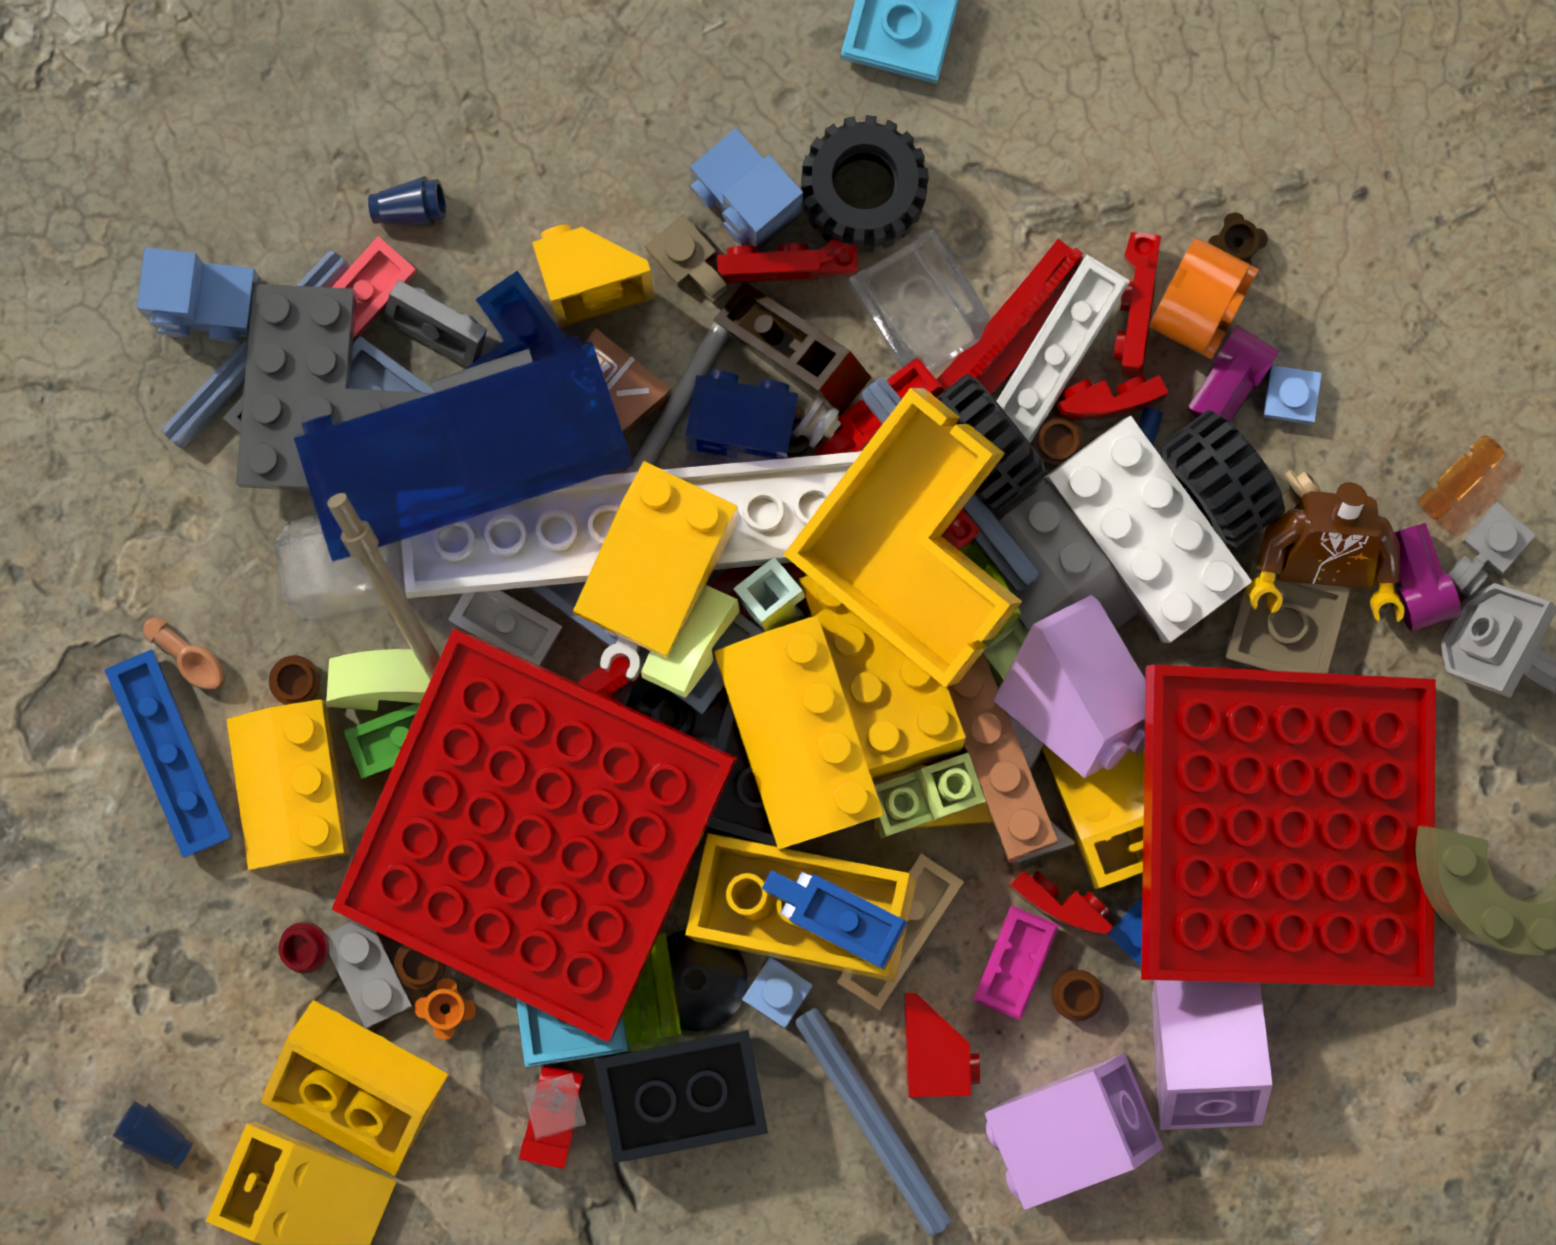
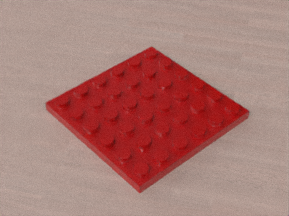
[331,628,737,1042]
[1141,665,1436,987]

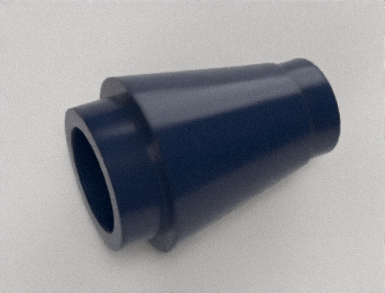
[368,176,446,226]
[112,1101,193,1169]

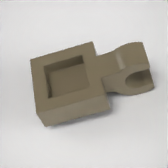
[645,214,728,304]

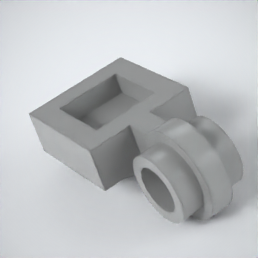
[1447,502,1536,597]

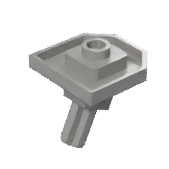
[1440,583,1556,698]

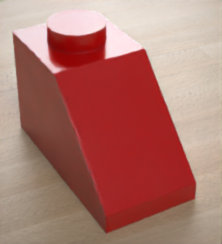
[904,992,980,1097]

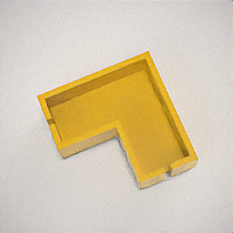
[783,388,1022,688]

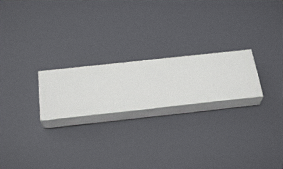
[997,254,1130,443]

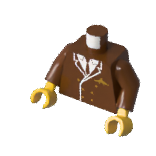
[1246,482,1404,622]

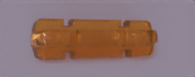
[1418,435,1505,520]

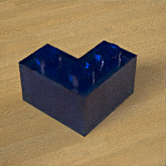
[463,271,577,389]
[685,370,798,459]

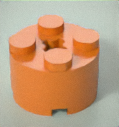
[1149,237,1259,359]

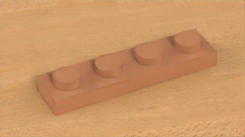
[948,652,1058,862]

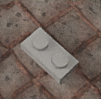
[326,921,413,1029]

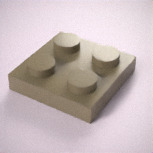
[1223,560,1351,673]

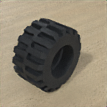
[801,115,929,252]
[936,374,1047,513]
[1157,410,1285,550]

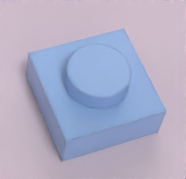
[1262,365,1322,425]
[742,957,813,1028]

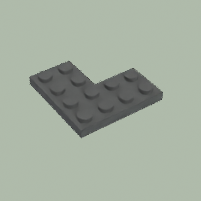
[236,284,447,496]

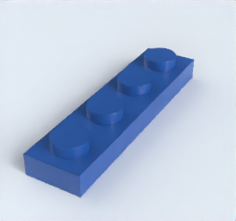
[104,649,233,858]

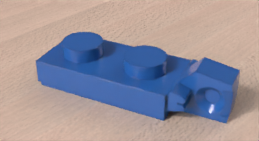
[762,870,908,970]

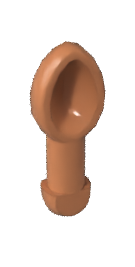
[142,617,225,690]

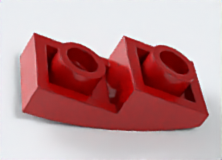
[1056,374,1169,421]
[1007,870,1113,935]

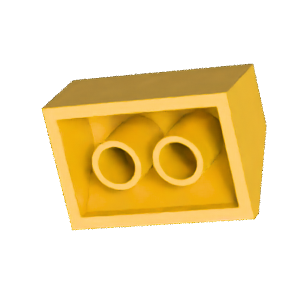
[532,224,655,328]
[226,699,351,870]
[260,1000,449,1177]

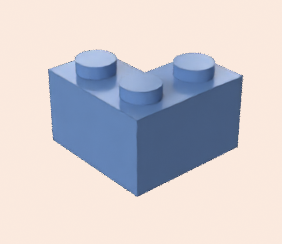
[689,128,803,251]
[137,247,261,343]

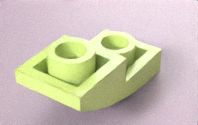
[641,585,740,698]
[326,649,430,711]
[874,753,986,839]

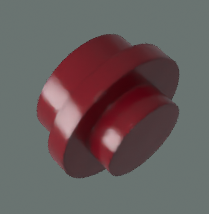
[278,922,329,974]

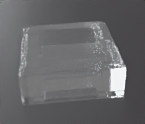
[522,1073,586,1140]

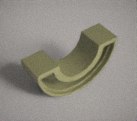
[1416,826,1556,956]

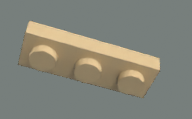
[836,853,964,1011]

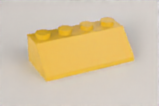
[713,615,883,850]

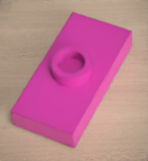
[972,905,1059,1021]

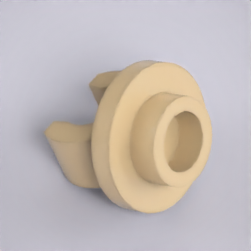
[1280,469,1324,516]

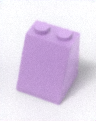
[993,595,1146,778]
[1152,980,1272,1130]
[985,1053,1164,1210]

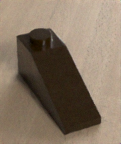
[713,281,872,416]

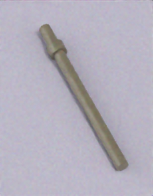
[327,493,440,680]

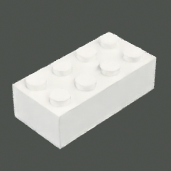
[1044,416,1252,643]

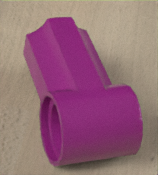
[1186,324,1280,422]
[1395,523,1461,632]

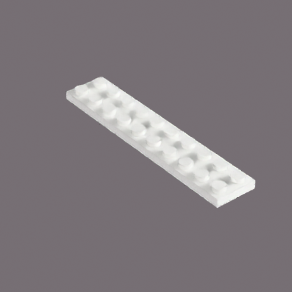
[397,451,862,598]

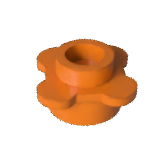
[414,978,476,1040]

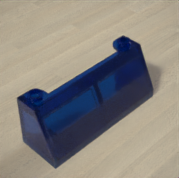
[294,335,633,562]

